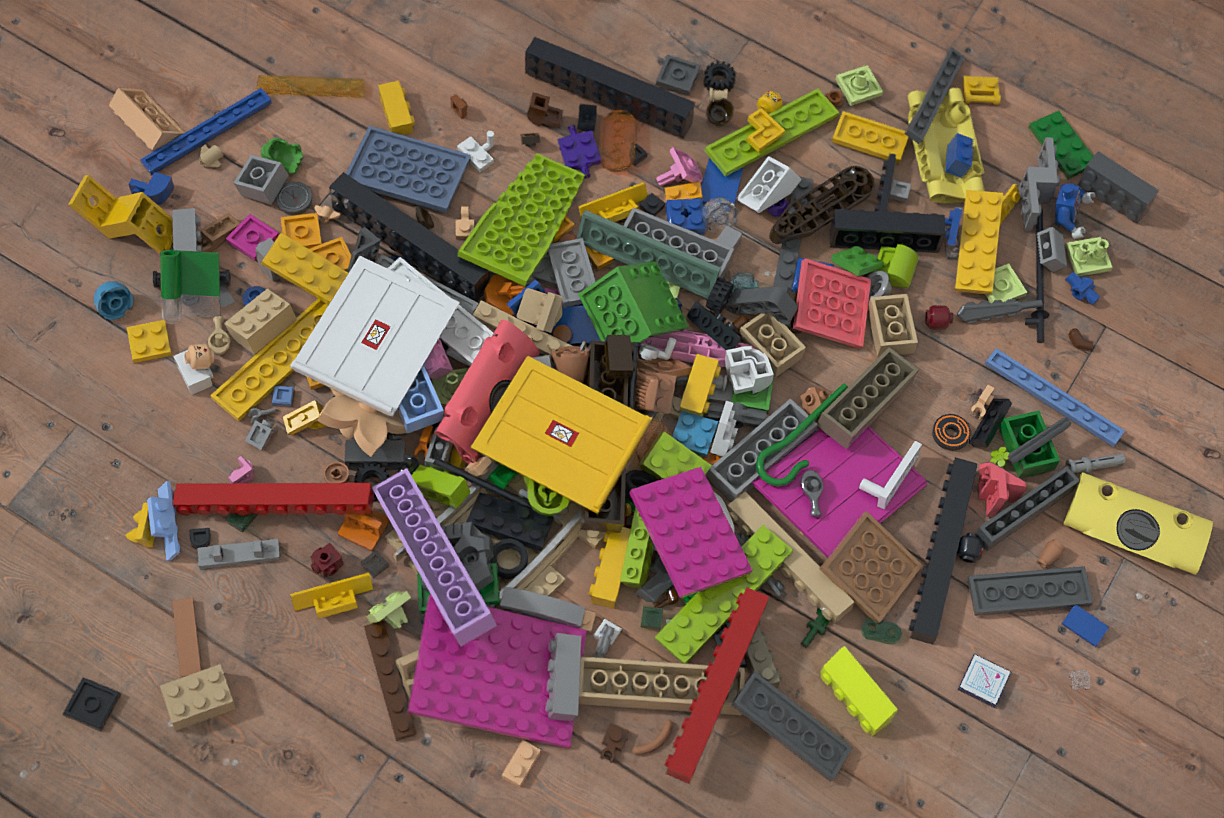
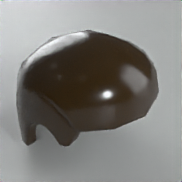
[706,98,734,126]

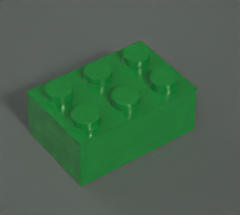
[999,410,1060,479]

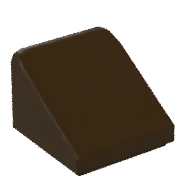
[415,206,434,229]

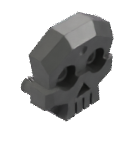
[421,522,493,593]

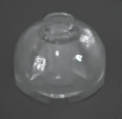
[701,197,738,234]

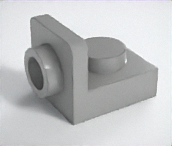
[245,419,278,450]

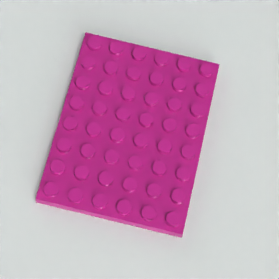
[408,593,587,749]

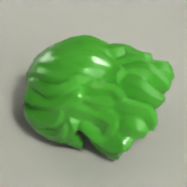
[260,138,304,175]

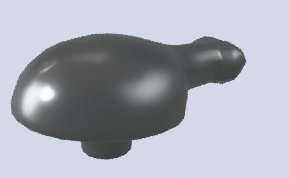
[801,470,824,517]

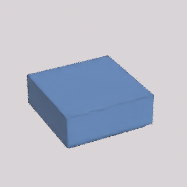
[272,386,294,407]

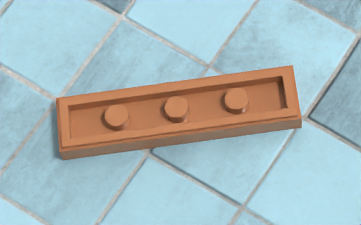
[172,597,202,678]

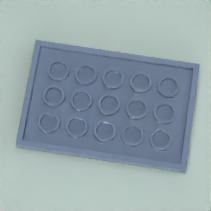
[346,126,471,213]

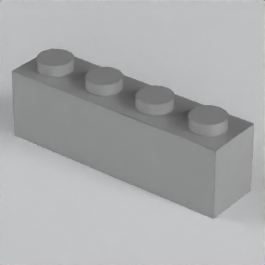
[172,208,202,252]
[546,633,581,721]

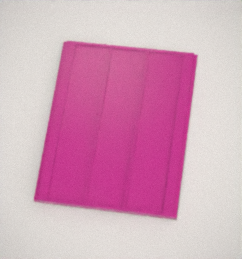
[752,427,928,558]

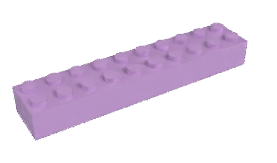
[372,468,497,647]

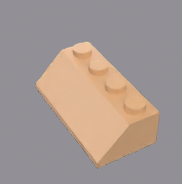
[109,88,185,151]

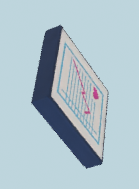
[957,654,1011,708]

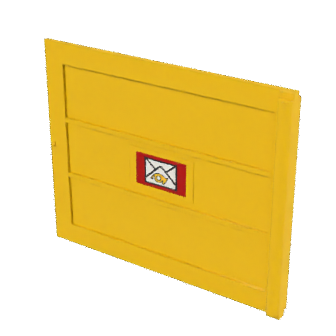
[471,356,652,514]

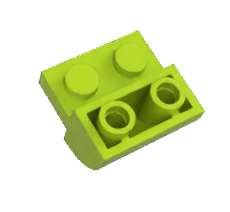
[873,244,919,288]

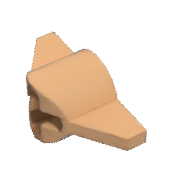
[314,205,341,223]

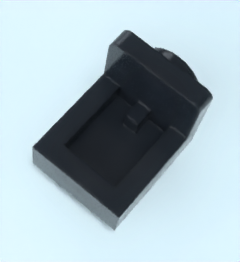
[577,104,597,132]

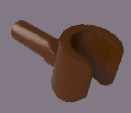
[653,589,679,611]

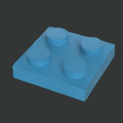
[672,411,718,458]

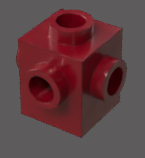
[310,543,343,578]

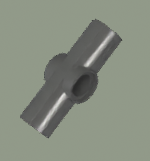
[708,402,767,428]

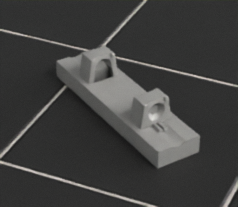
[198,539,280,569]

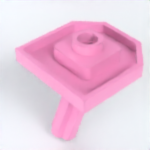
[656,147,703,186]

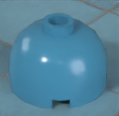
[93,281,134,320]

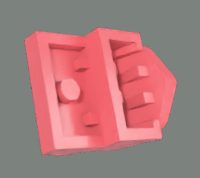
[977,462,1027,518]

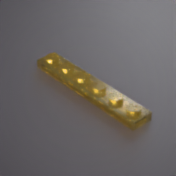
[257,75,365,98]

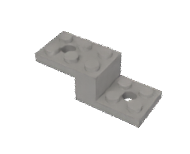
[1019,138,1060,232]

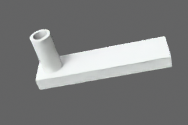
[859,441,922,509]

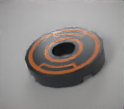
[932,414,971,451]

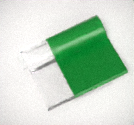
[160,250,221,323]

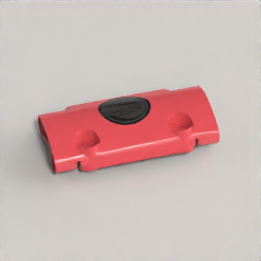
[435,320,540,464]

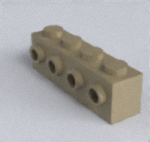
[744,622,782,689]

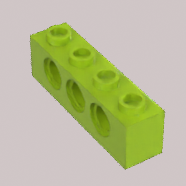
[620,507,654,589]

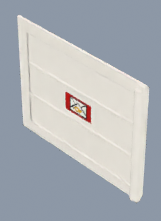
[290,256,460,416]

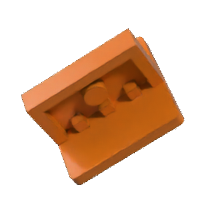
[338,509,390,551]

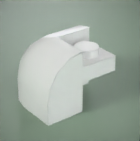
[725,346,774,394]

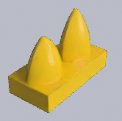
[125,503,155,548]

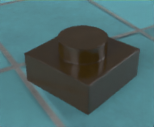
[520,133,540,147]

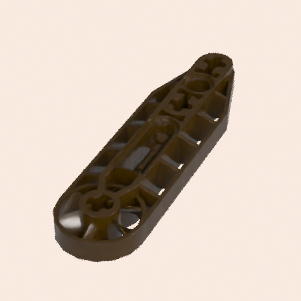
[769,166,875,244]

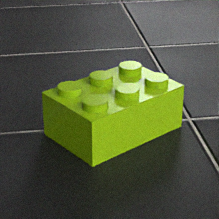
[637,432,712,480]

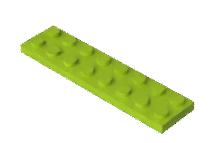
[705,88,839,177]
[655,525,793,664]

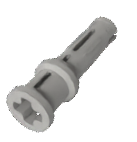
[1066,453,1125,474]

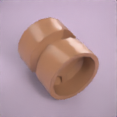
[323,462,351,483]

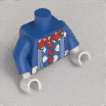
[1055,183,1096,239]

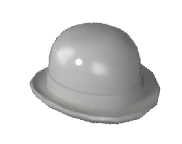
[866,271,892,301]

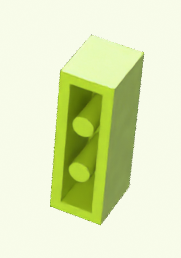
[411,464,471,509]

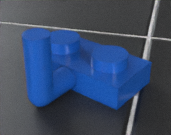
[944,206,962,245]

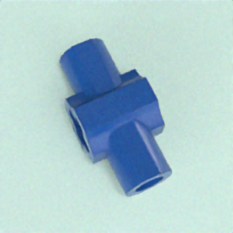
[1065,272,1100,305]

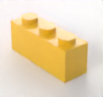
[378,81,415,135]
[680,354,721,417]

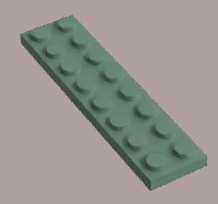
[577,210,721,299]

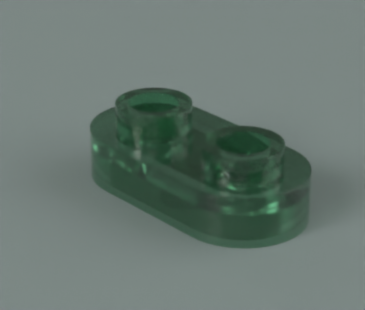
[861,618,902,645]

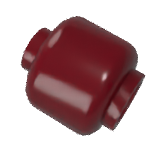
[925,305,953,330]

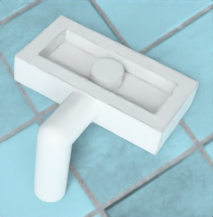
[457,131,494,173]

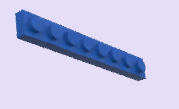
[140,88,272,175]

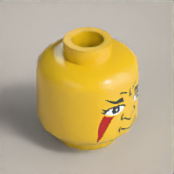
[757,91,783,114]

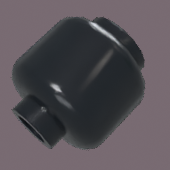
[957,533,984,563]

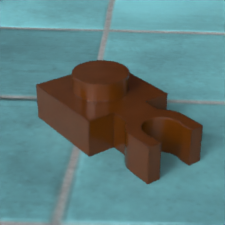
[600,723,629,763]

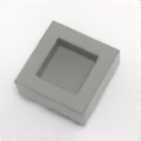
[889,180,911,202]

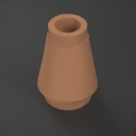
[1037,539,1065,569]

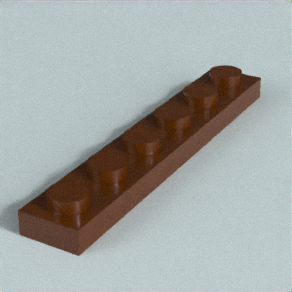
[364,620,416,741]

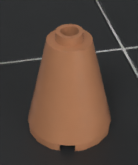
[551,346,590,384]

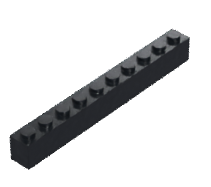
[908,457,978,645]

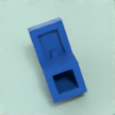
[129,172,174,205]

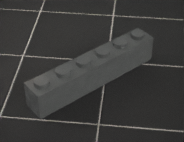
[976,466,1080,551]

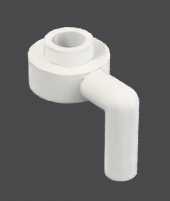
[639,338,677,361]

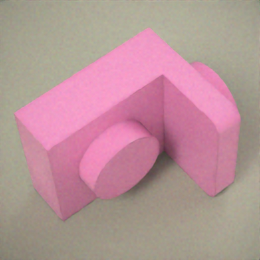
[228,456,255,483]

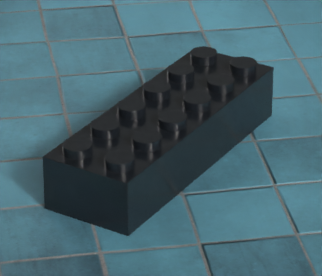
[830,209,946,253]

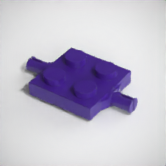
[557,125,601,179]

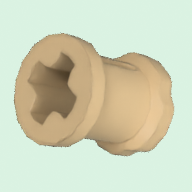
[709,88,728,104]

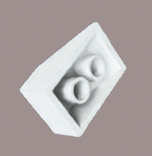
[736,156,801,213]

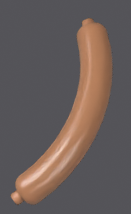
[632,719,673,755]

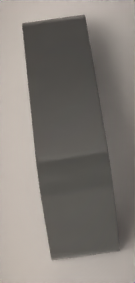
[725,287,798,325]

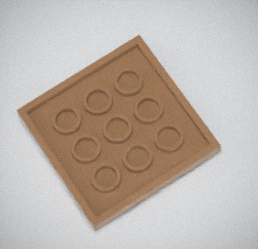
[819,511,923,624]

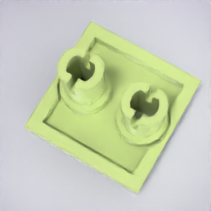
[1065,237,1113,277]

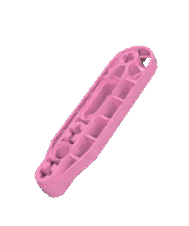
[638,330,755,367]

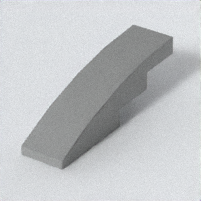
[500,587,585,628]

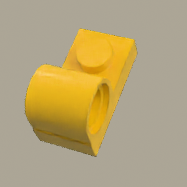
[283,400,326,436]

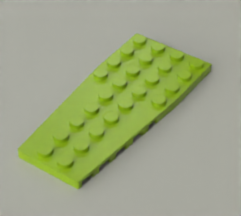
[457,153,585,286]

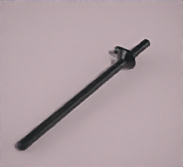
[1025,208,1050,344]

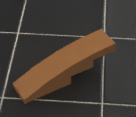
[198,212,240,252]

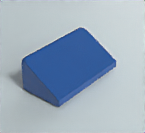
[1062,605,1109,647]

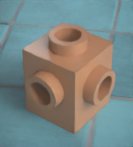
[800,387,829,419]

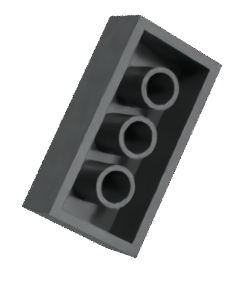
[1078,151,1159,224]

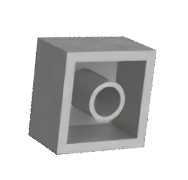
[234,155,289,204]

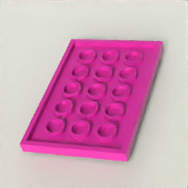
[630,467,752,598]

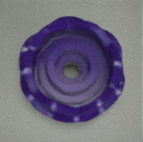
[767,198,789,217]

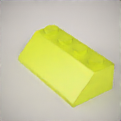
[820,646,898,736]

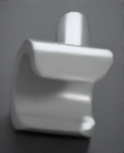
[248,407,276,424]

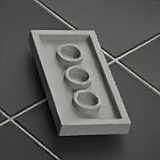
[548,238,596,307]

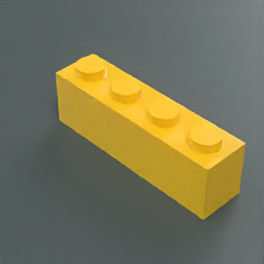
[589,527,631,609]

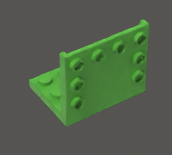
[578,261,688,343]

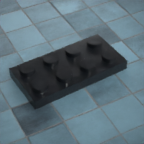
[466,492,554,551]

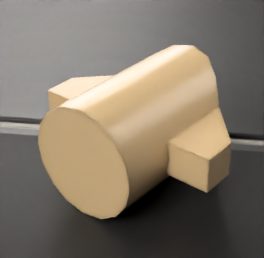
[199,145,223,168]

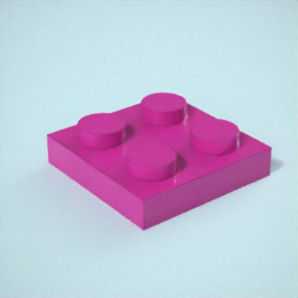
[226,214,279,261]

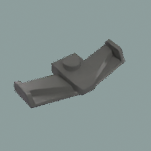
[636,554,673,603]

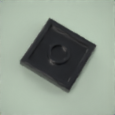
[63,677,121,731]

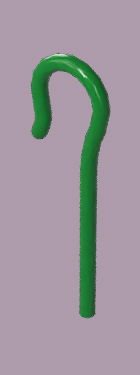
[756,383,848,487]

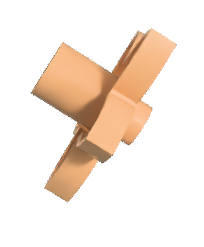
[317,388,407,457]

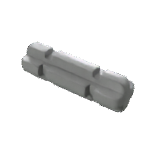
[593,626,615,658]

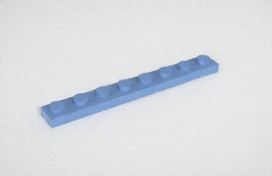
[985,348,1125,448]

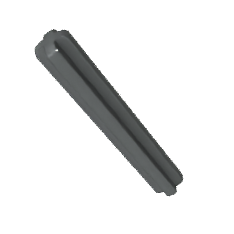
[1008,417,1071,464]

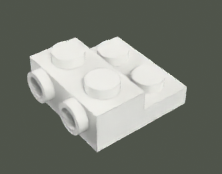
[710,401,738,456]

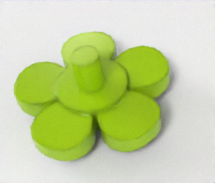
[990,447,1010,467]

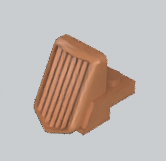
[628,368,676,414]

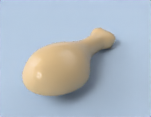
[208,316,230,356]

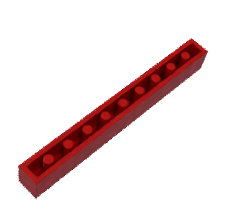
[172,483,374,515]
[664,587,769,784]

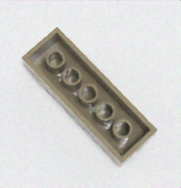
[817,347,919,449]

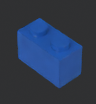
[945,133,973,178]

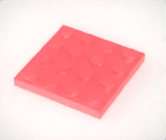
[793,258,871,349]

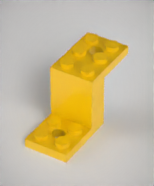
[68,175,173,254]

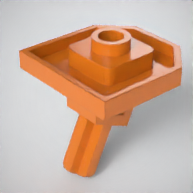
[483,274,527,316]

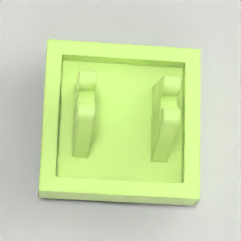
[366,591,411,629]

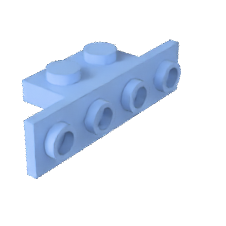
[147,481,180,561]

